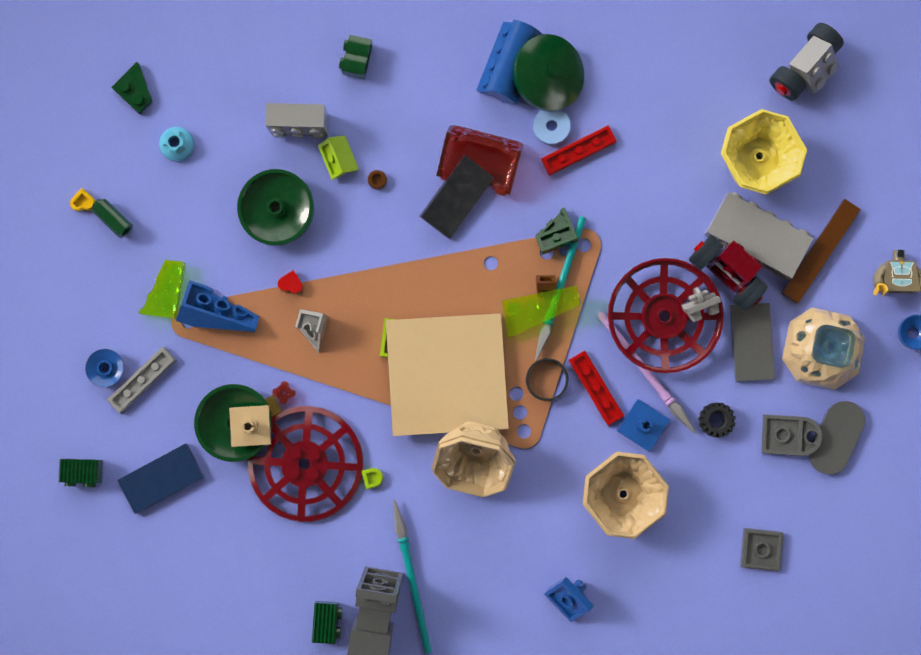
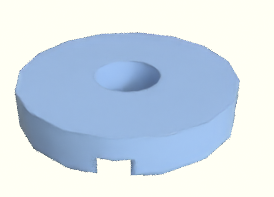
[533,109,570,145]

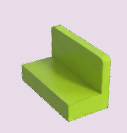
[318,135,359,180]

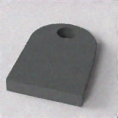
[761,414,822,456]

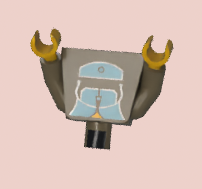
[873,250,921,297]

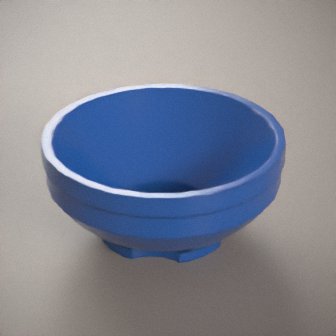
[898,315,921,350]

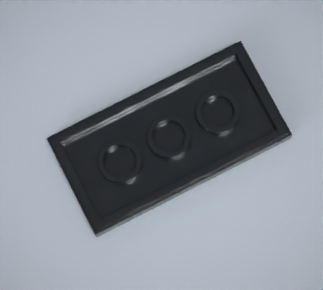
[419,155,494,239]

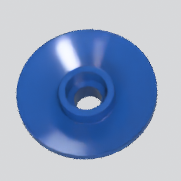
[85,349,124,387]

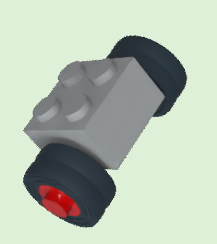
[769,23,844,101]

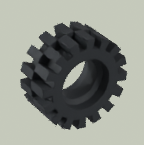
[698,402,736,437]

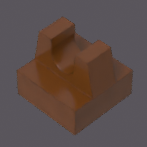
[536,275,556,297]

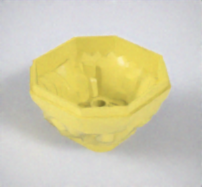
[721,109,807,195]

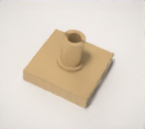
[229,405,271,447]

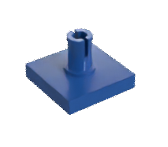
[617,399,670,452]
[544,577,594,622]

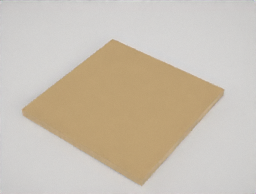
[386,313,509,436]

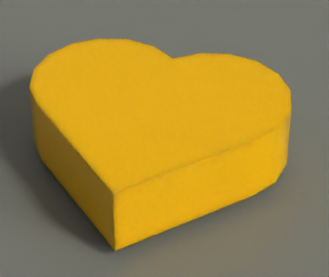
[70,188,96,212]

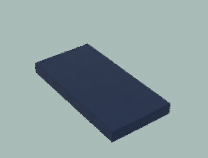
[117,443,204,514]

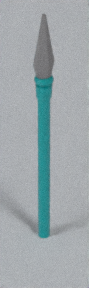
[535,216,587,361]
[393,500,432,653]

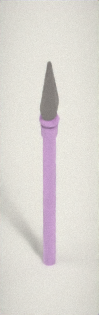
[597,311,696,434]

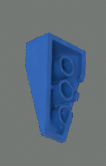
[176,280,259,332]

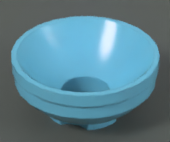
[159,127,194,162]

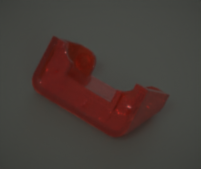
[436,125,523,196]

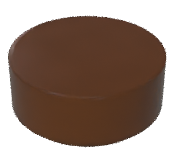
[368,170,387,190]

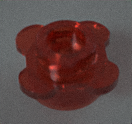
[272,381,296,404]

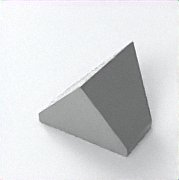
[295,309,329,354]

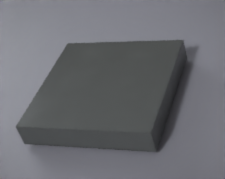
[740,528,784,571]

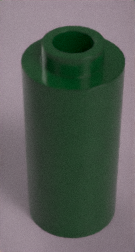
[92,199,133,238]

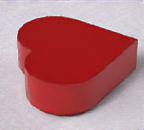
[277,270,303,294]

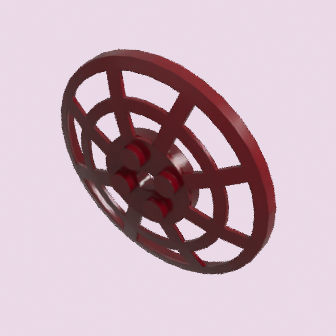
[607,258,724,373]
[248,406,363,522]

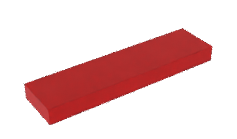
[541,125,617,176]
[568,350,624,426]

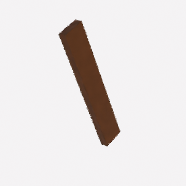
[781,199,861,304]

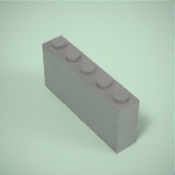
[704,192,814,281]

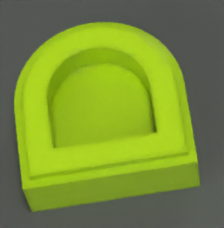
[362,468,383,489]

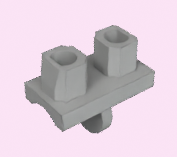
[681,287,721,322]

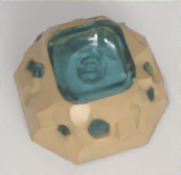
[782,307,865,390]

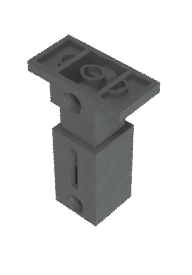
[347,566,403,655]

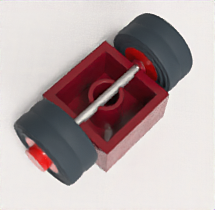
[689,235,768,311]

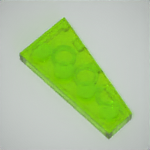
[502,286,581,338]

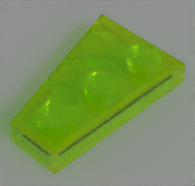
[138,260,186,319]

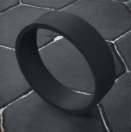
[526,358,569,401]

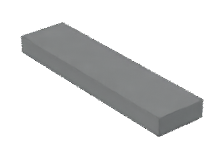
[107,346,177,414]

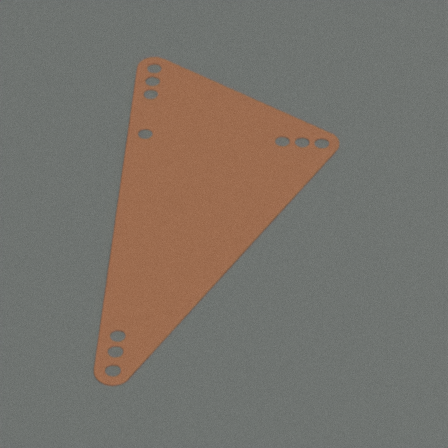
[171,228,601,449]

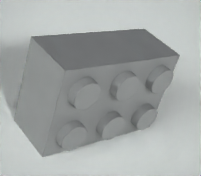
[266,103,328,139]

